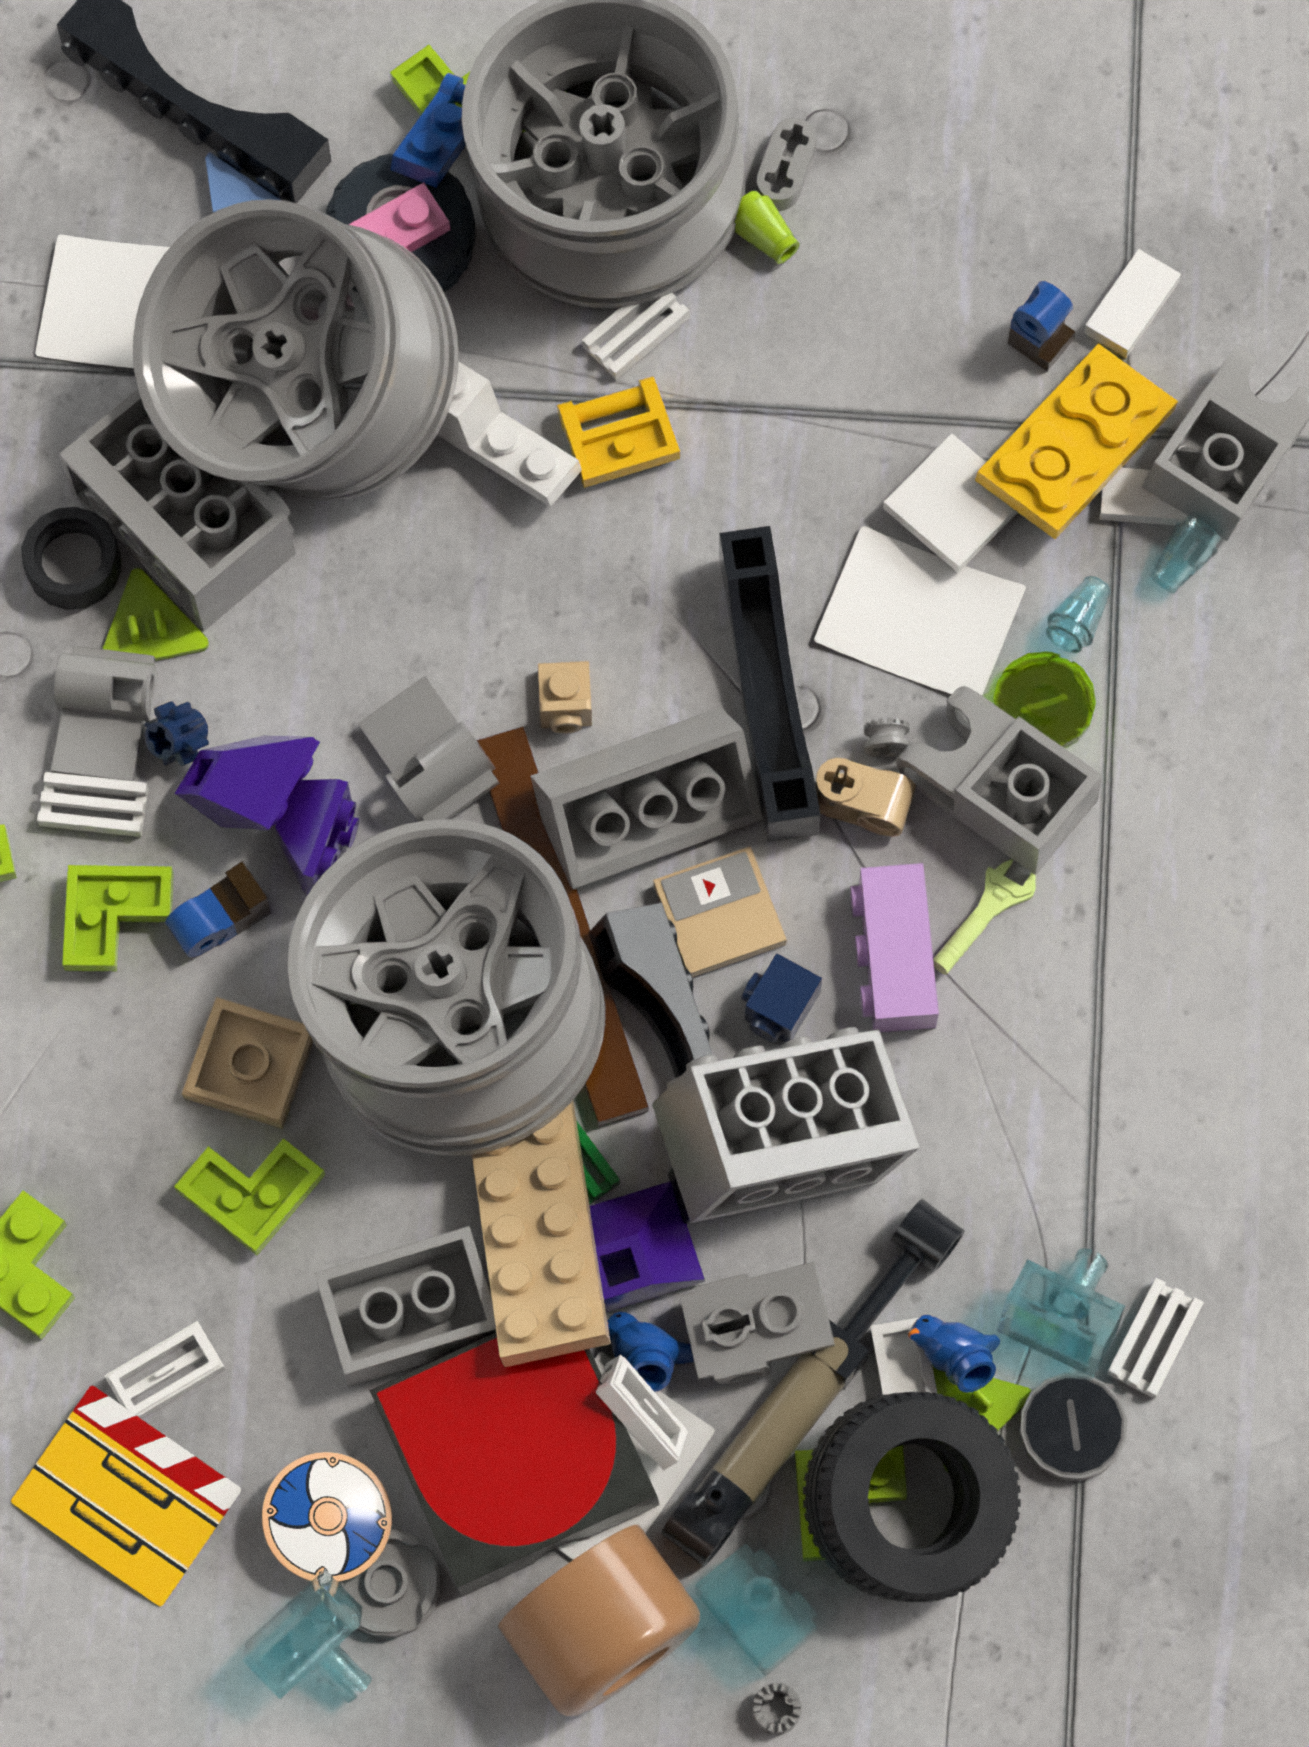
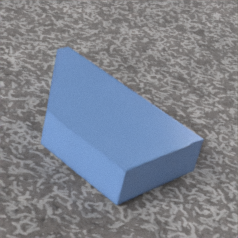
[205,152,280,213]

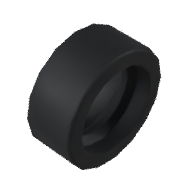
[21,507,121,610]

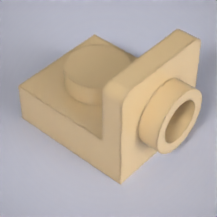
[538,661,592,733]

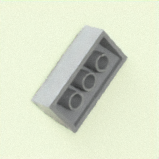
[530,707,763,889]

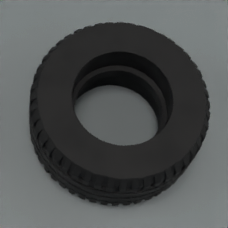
[803,1392,1021,1602]

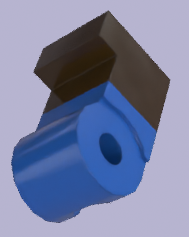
[1007,281,1076,372]
[165,861,272,958]

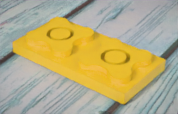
[975,343,1178,540]

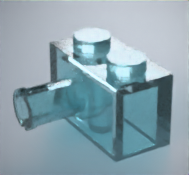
[997,1248,1125,1378]
[695,1543,817,1677]
[242,1569,373,1703]

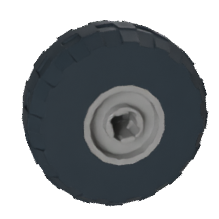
[326,153,475,293]

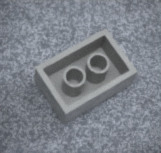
[314,1226,496,1387]

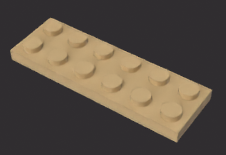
[472,1101,611,1367]

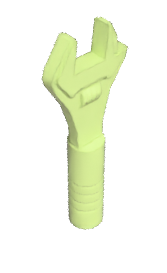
[933,859,1036,975]

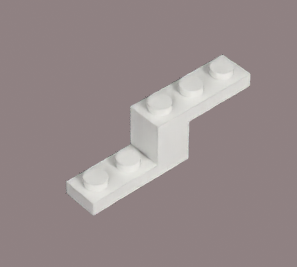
[363,317,582,507]

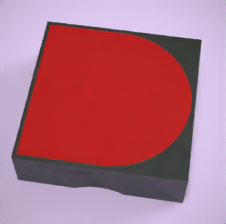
[369,1332,660,1596]

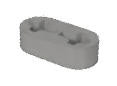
[756,117,817,211]

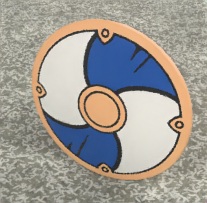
[262,1452,392,1583]

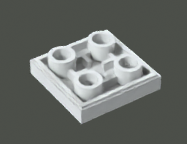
[883,433,1018,573]

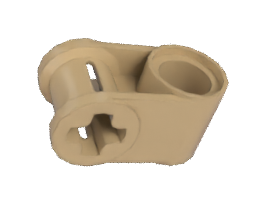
[815,758,916,837]

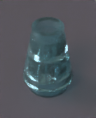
[1150,515,1221,594]
[1046,576,1111,653]

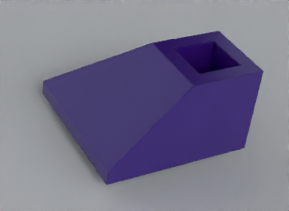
[174,735,320,830]
[275,779,360,897]
[589,1181,705,1313]

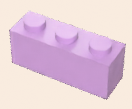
[850,863,939,1032]

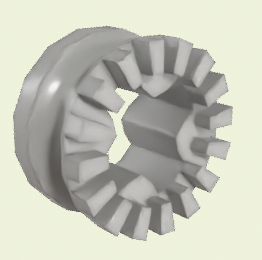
[863,718,910,757]
[752,1683,802,1735]

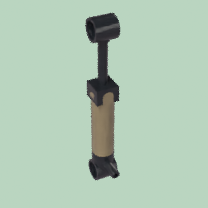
[661,1199,965,1567]

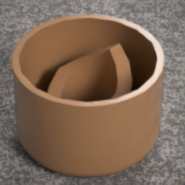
[498,1524,700,1716]

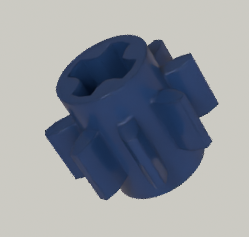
[144,701,209,767]

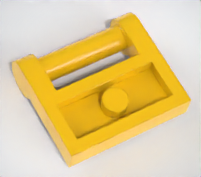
[556,376,680,488]

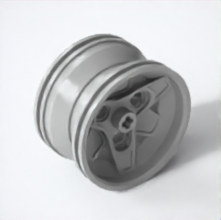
[462,0,745,308]
[133,199,459,501]
[287,819,605,1156]

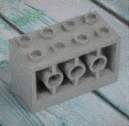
[59,389,296,631]
[652,1027,920,1223]

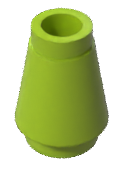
[734,190,800,264]

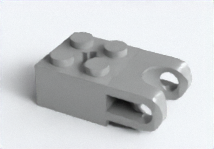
[1142,345,1309,541]
[896,686,1102,875]

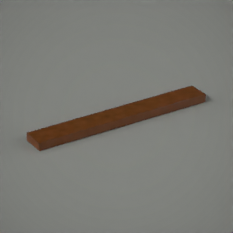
[476,726,649,1127]

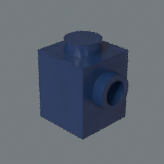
[741,953,822,1043]

